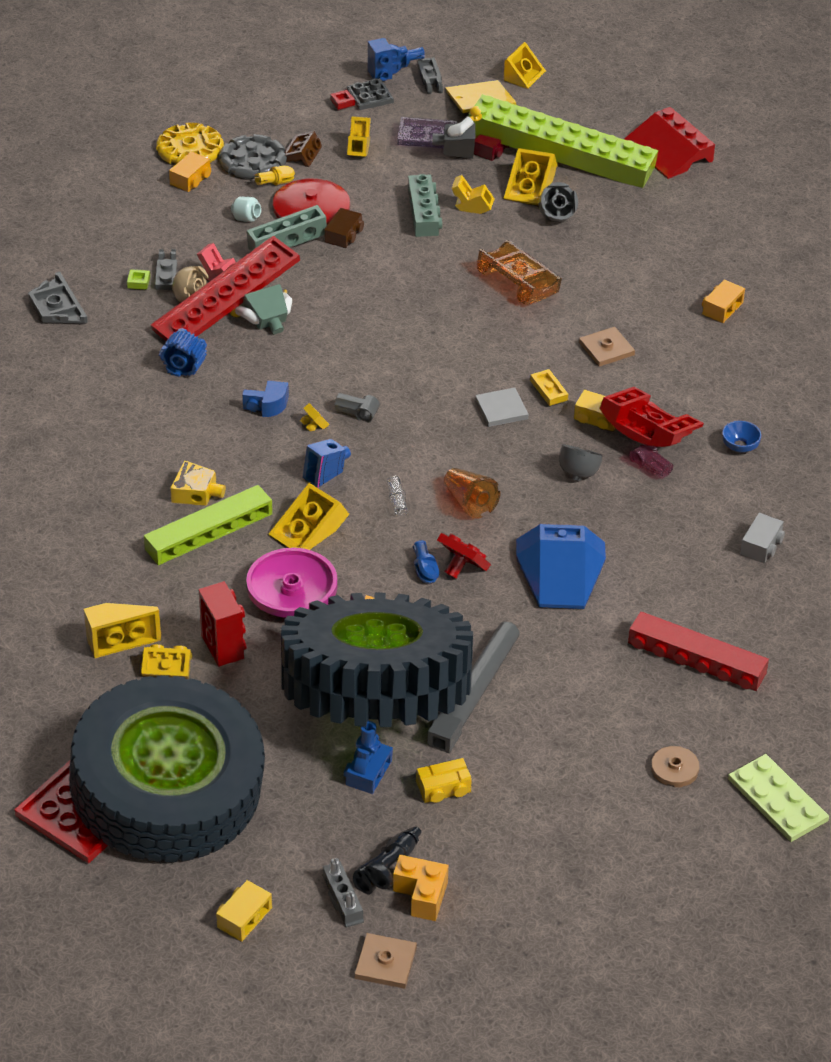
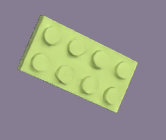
[728,754,829,842]

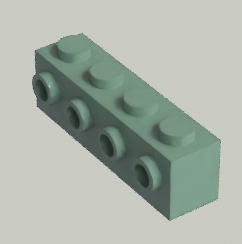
[408,174,442,237]

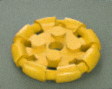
[156,123,224,164]

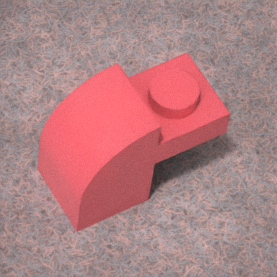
[197,243,236,281]

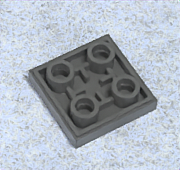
[347,79,394,110]

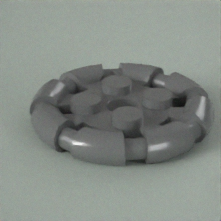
[219,134,287,180]

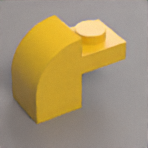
[347,116,371,156]
[451,175,495,214]

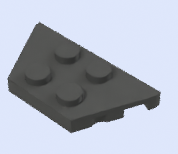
[28,272,88,323]

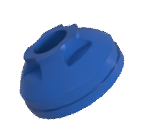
[722,421,761,453]

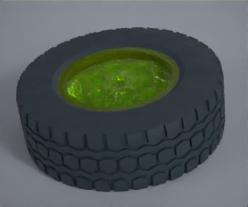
[69,676,265,862]

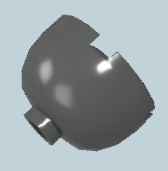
[538,182,578,222]
[559,444,603,481]

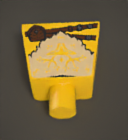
[171,461,226,506]

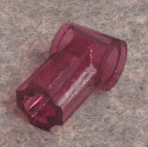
[630,444,673,478]

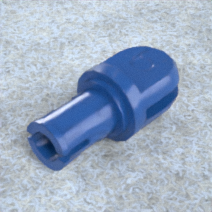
[412,540,439,584]

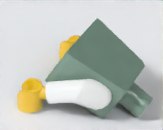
[230,284,292,334]

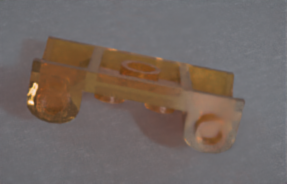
[477,240,562,305]

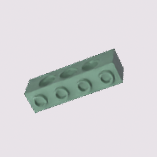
[247,205,327,251]

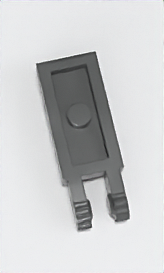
[417,57,443,94]
[155,249,177,290]

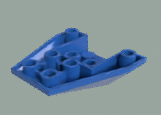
[516,524,606,609]

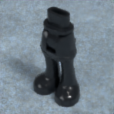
[353,827,422,895]

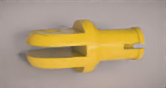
[255,166,295,186]

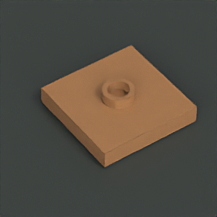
[579,327,635,367]
[355,933,417,989]

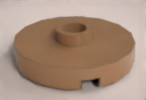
[651,746,699,787]

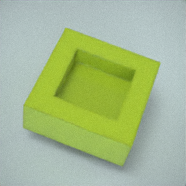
[127,269,150,289]

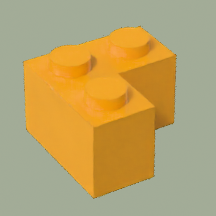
[393,855,449,921]

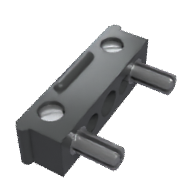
[322,858,364,928]

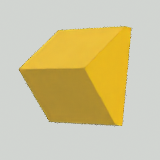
[504,42,546,89]

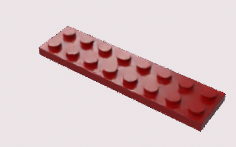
[151,236,300,341]

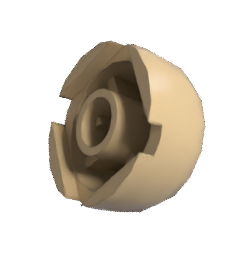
[172,266,209,302]

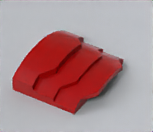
[599,387,704,447]

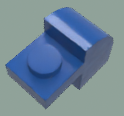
[242,381,289,417]

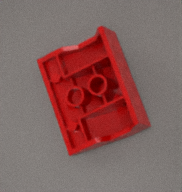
[624,107,715,179]

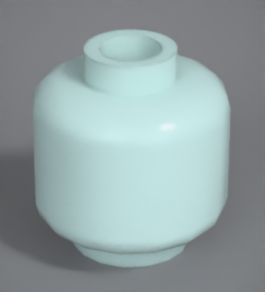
[231,197,261,222]

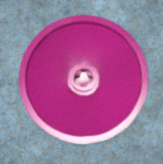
[246,548,337,617]

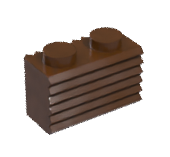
[325,208,364,248]

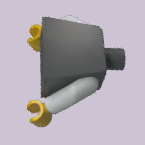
[432,106,482,158]

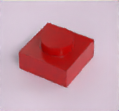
[330,90,355,110]

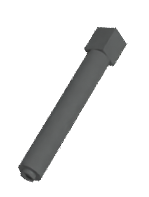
[428,622,520,753]

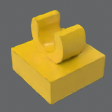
[300,403,330,431]

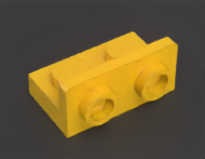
[141,644,192,679]

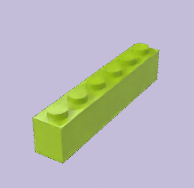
[144,485,272,565]

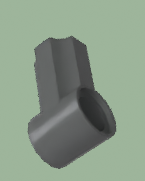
[335,393,380,423]

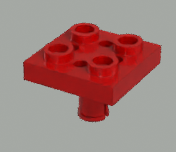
[437,533,491,579]

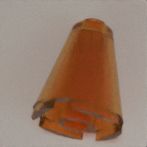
[444,468,501,518]

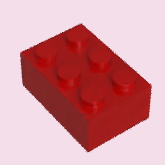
[198,581,247,667]

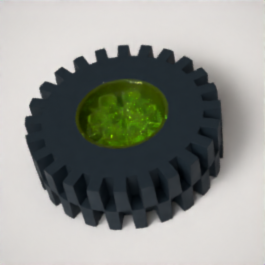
[281,592,473,727]

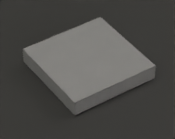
[475,388,529,427]

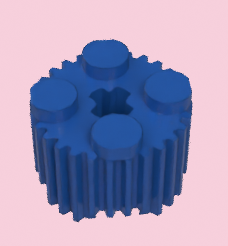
[159,328,207,377]

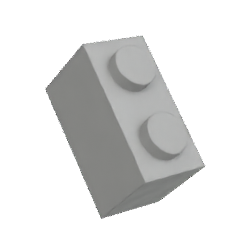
[740,513,785,563]

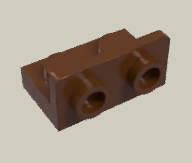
[284,131,322,167]

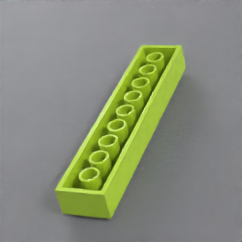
[469,94,658,188]

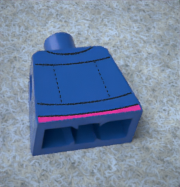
[302,439,351,488]

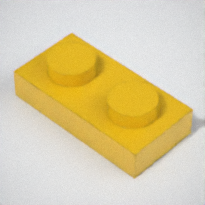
[530,369,568,406]

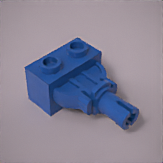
[368,38,425,81]
[344,721,393,794]

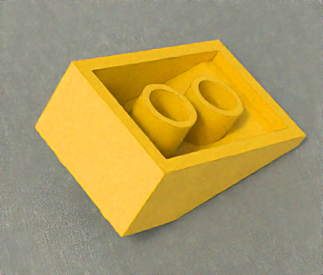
[504,148,557,206]
[269,483,349,550]
[84,603,161,658]

